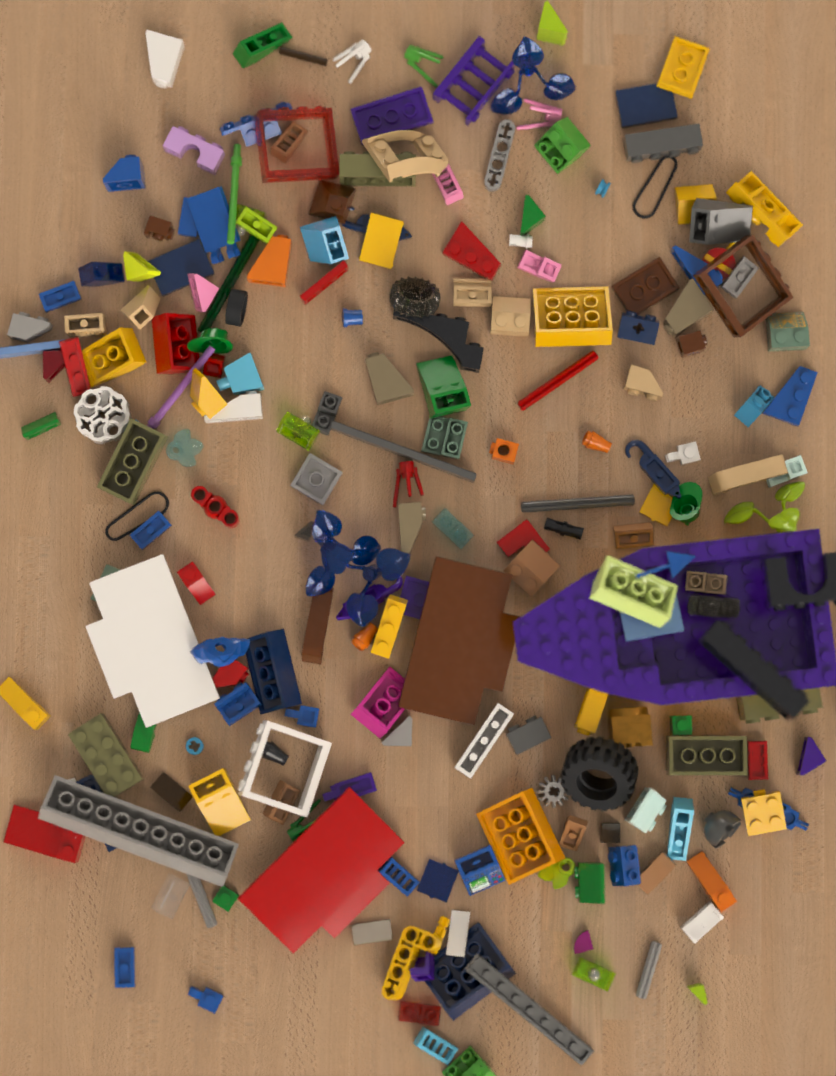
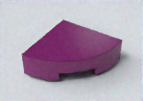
[574,930,593,954]

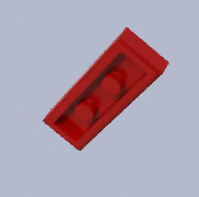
[300,260,348,305]
[59,337,91,397]

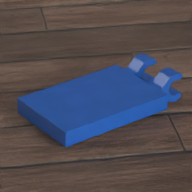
[187,186,241,264]

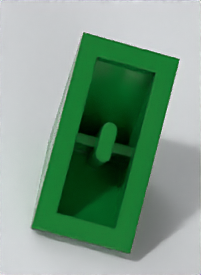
[520,195,546,236]

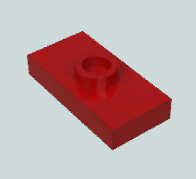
[747,741,768,780]

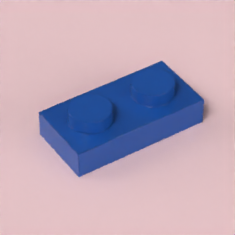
[39,281,82,313]
[130,511,172,550]
[114,947,135,988]

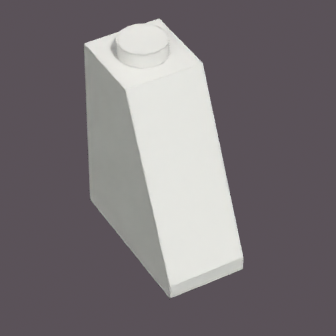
[146,30,185,88]

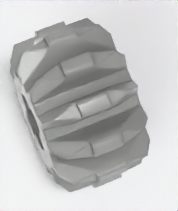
[537,775,569,808]

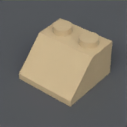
[490,296,531,337]

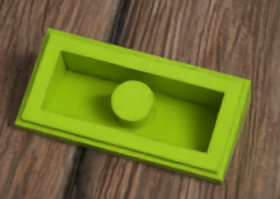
[236,206,278,244]

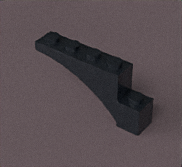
[393,306,484,373]

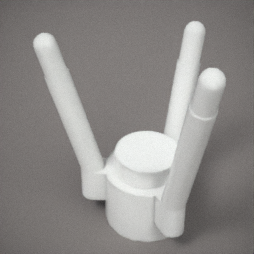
[333,40,372,83]

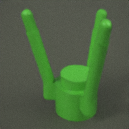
[404,45,443,87]

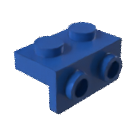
[214,683,262,726]
[608,845,641,886]

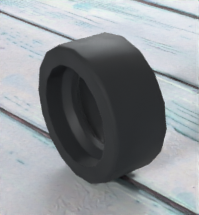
[225,289,248,327]

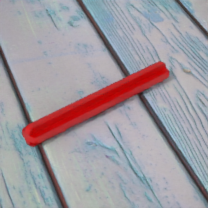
[518,350,599,411]

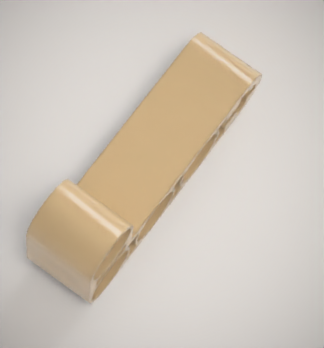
[708,455,788,495]

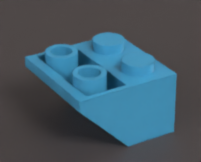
[300,216,349,264]

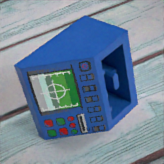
[454,844,505,896]

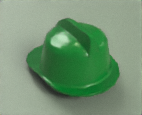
[187,328,233,354]
[670,482,703,526]

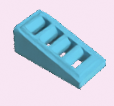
[413,1026,459,1065]

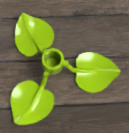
[724,482,805,533]

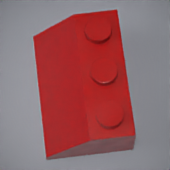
[151,313,201,374]

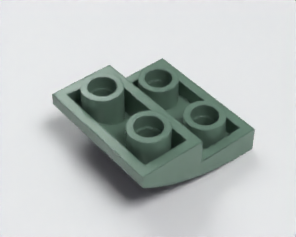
[421,415,468,459]

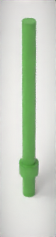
[227,144,242,244]

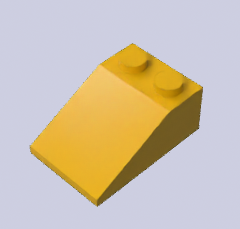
[82,327,147,387]

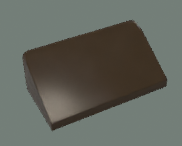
[150,772,193,812]

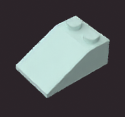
[625,787,667,833]

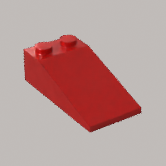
[3,805,86,863]

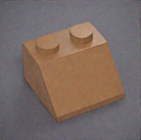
[504,540,561,597]

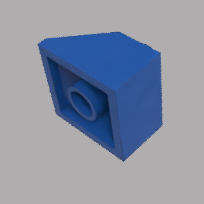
[103,155,146,192]

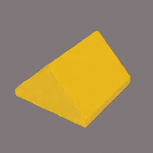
[674,184,717,225]

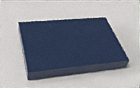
[615,83,678,128]
[148,239,214,297]

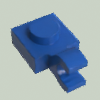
[285,705,319,728]
[187,986,224,1014]

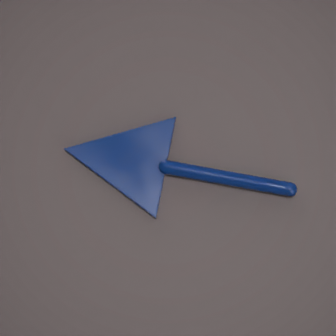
[636,551,696,579]

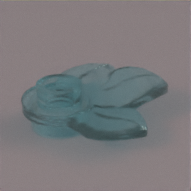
[166,429,204,467]

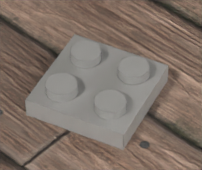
[290,453,343,505]

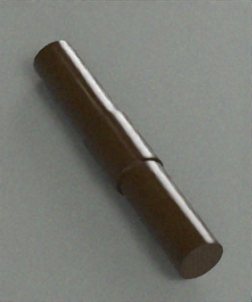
[279,47,328,66]

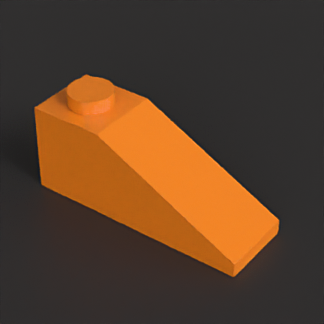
[686,851,737,912]

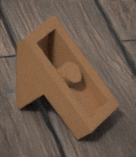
[559,815,588,851]

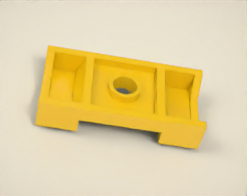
[726,171,803,247]

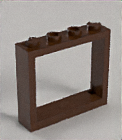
[693,235,794,338]

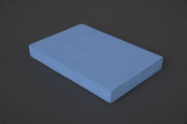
[619,595,684,642]

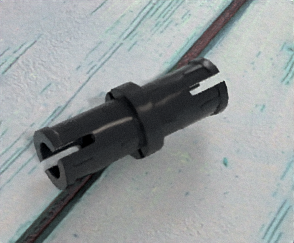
[544,517,584,540]

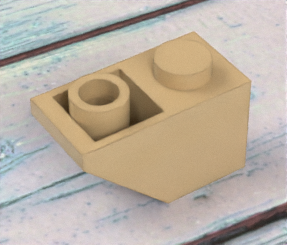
[121,285,161,330]
[624,365,663,401]

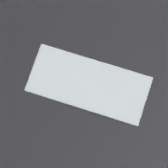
[446,910,470,957]

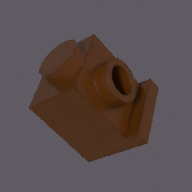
[144,215,175,241]

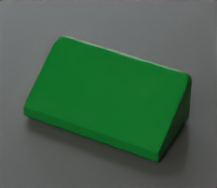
[21,412,61,440]

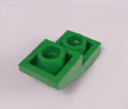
[130,712,157,753]

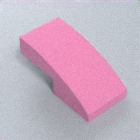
[517,250,562,283]

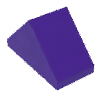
[796,737,826,776]

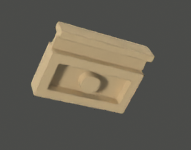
[453,278,492,307]

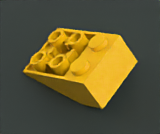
[188,768,251,836]

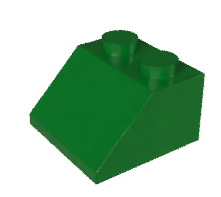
[574,862,605,904]

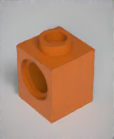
[489,438,519,465]

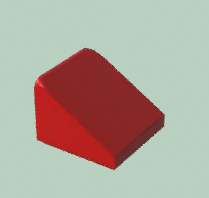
[203,353,226,378]

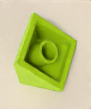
[536,0,568,45]

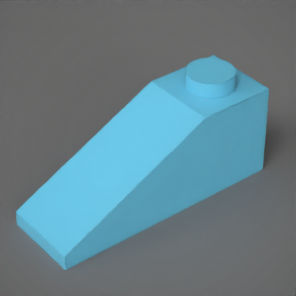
[667,797,694,861]

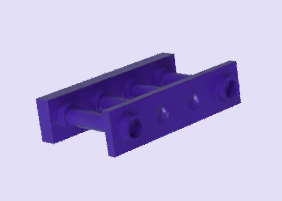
[433,36,515,126]

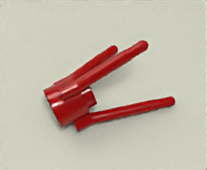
[393,461,424,508]

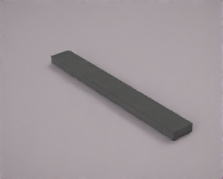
[331,421,477,483]
[465,953,594,1066]

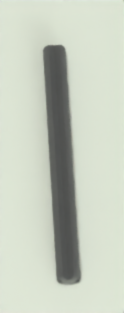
[521,494,635,513]

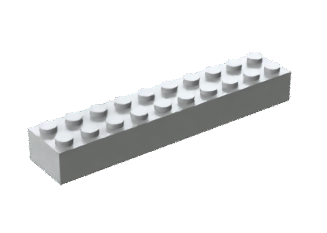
[38,775,239,887]

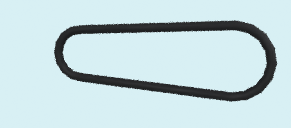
[633,155,678,219]
[105,492,169,541]

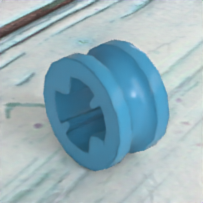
[595,179,611,198]
[186,737,204,755]

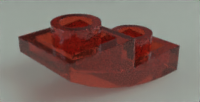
[398,1000,441,1026]

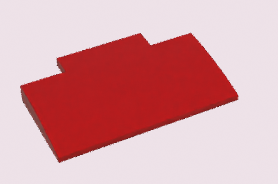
[238,787,405,954]

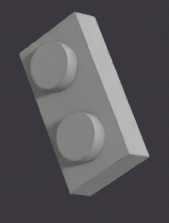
[721,256,759,299]

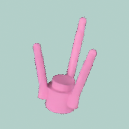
[516,98,562,130]

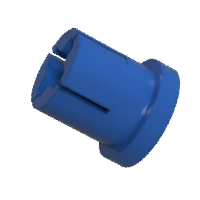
[342,308,363,327]

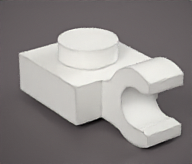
[665,442,701,465]

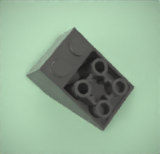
[689,198,753,245]

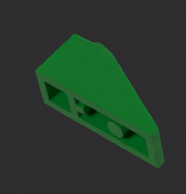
[233,23,292,69]

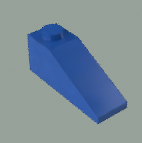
[670,245,723,296]

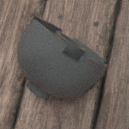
[704,810,741,849]

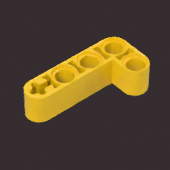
[381,926,442,1000]

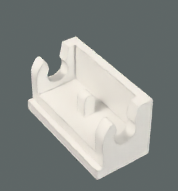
[680,902,723,944]

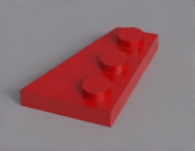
[442,221,501,281]

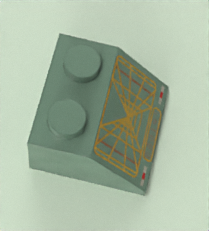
[766,312,810,352]

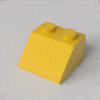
[190,368,228,419]

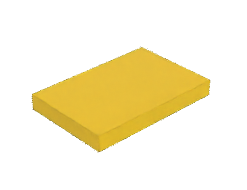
[656,36,710,99]

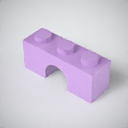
[163,126,225,175]

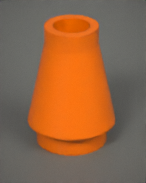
[582,431,612,453]
[351,622,378,651]

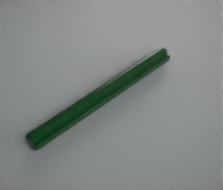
[198,234,259,333]

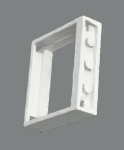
[238,720,332,817]

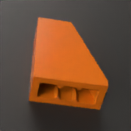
[247,235,292,287]

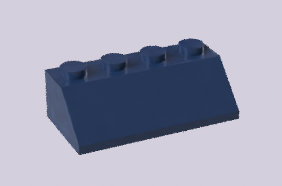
[246,629,302,715]

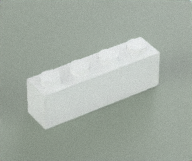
[454,703,514,779]

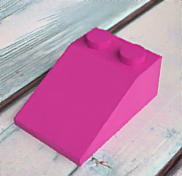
[350,667,405,739]

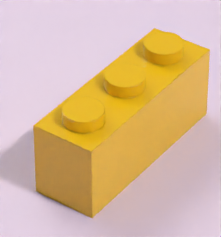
[371,594,408,659]

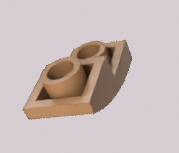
[638,851,676,895]

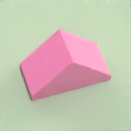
[188,273,219,312]

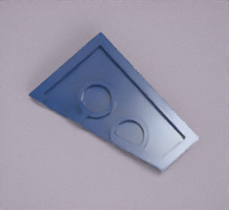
[762,366,818,426]

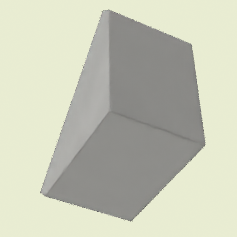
[382,716,412,746]

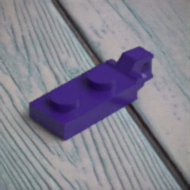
[322,772,377,802]

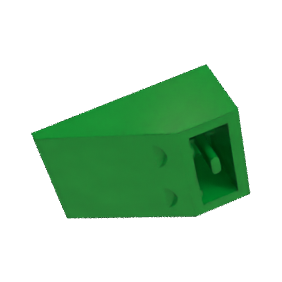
[416,355,471,418]

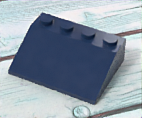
[425,922,516,1021]

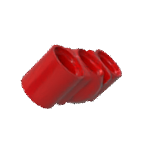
[191,486,240,528]

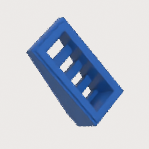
[378,857,420,897]

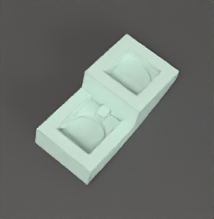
[766,455,808,488]

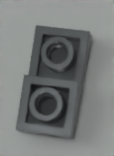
[311,391,342,436]

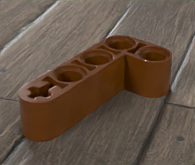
[302,584,334,665]

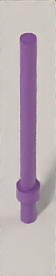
[147,345,215,429]

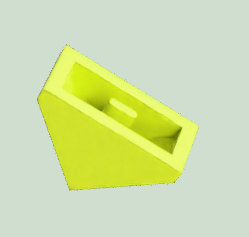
[123,251,161,282]

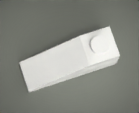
[204,391,263,423]

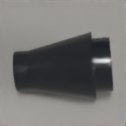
[262,741,289,766]

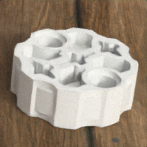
[74,386,132,444]

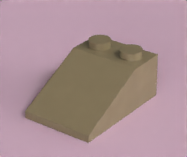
[398,502,426,565]

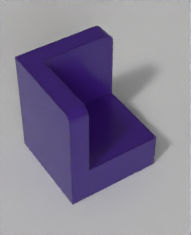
[410,952,435,982]

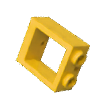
[574,687,608,736]

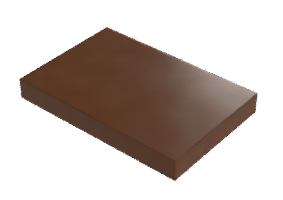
[611,257,680,315]

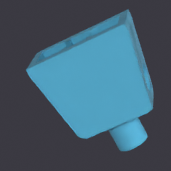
[216,353,264,395]

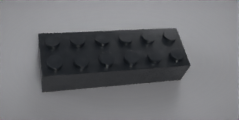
[698,620,810,721]

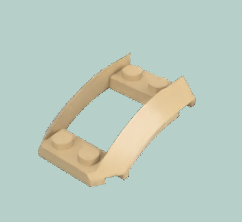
[362,130,449,182]

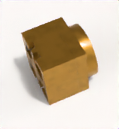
[608,707,653,748]

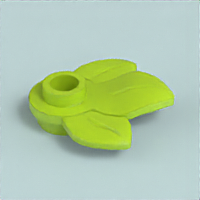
[538,857,576,889]

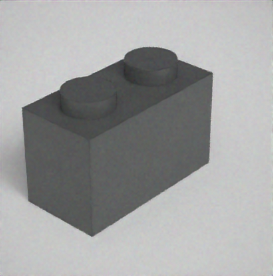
[506,715,552,755]

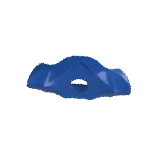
[190,637,250,667]

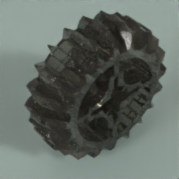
[389,276,441,319]
[687,595,741,618]

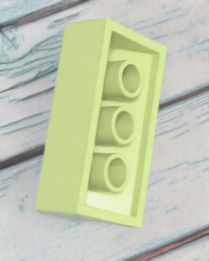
[589,555,678,628]

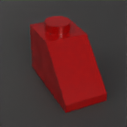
[177,561,216,605]
[212,660,249,689]

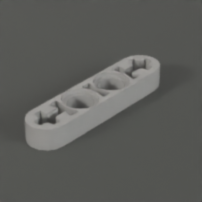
[484,120,515,192]

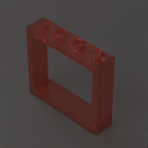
[254,106,339,183]

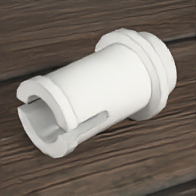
[509,234,533,249]

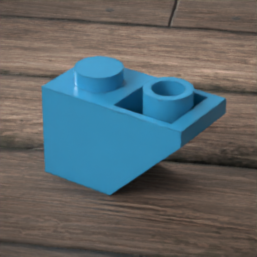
[734,385,775,428]

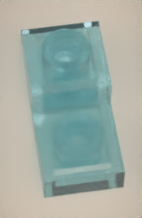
[432,508,474,549]

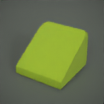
[687,983,708,1005]

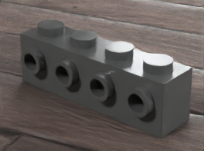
[623,124,703,163]

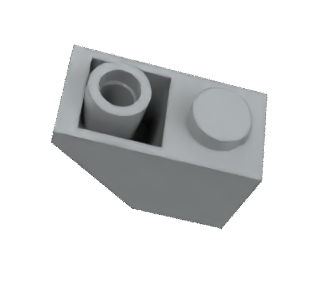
[7,312,53,343]

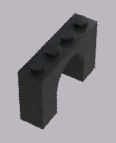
[763,552,836,611]

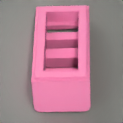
[433,163,464,205]

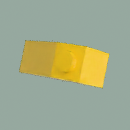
[0,676,51,730]

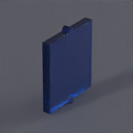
[417,859,459,903]

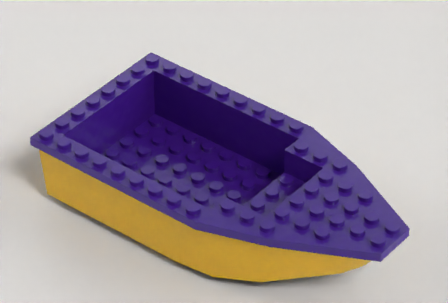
[513,529,836,705]

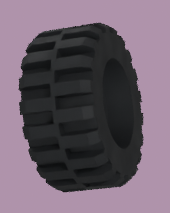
[561,736,639,811]

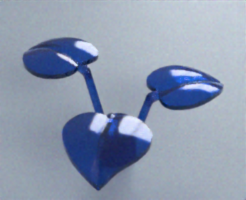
[490,36,576,115]
[305,510,381,596]
[321,542,411,627]

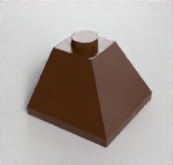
[309,180,356,224]

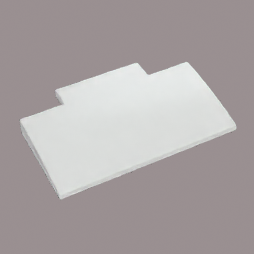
[85,554,220,728]

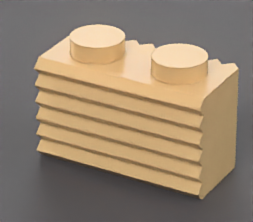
[64,313,107,338]

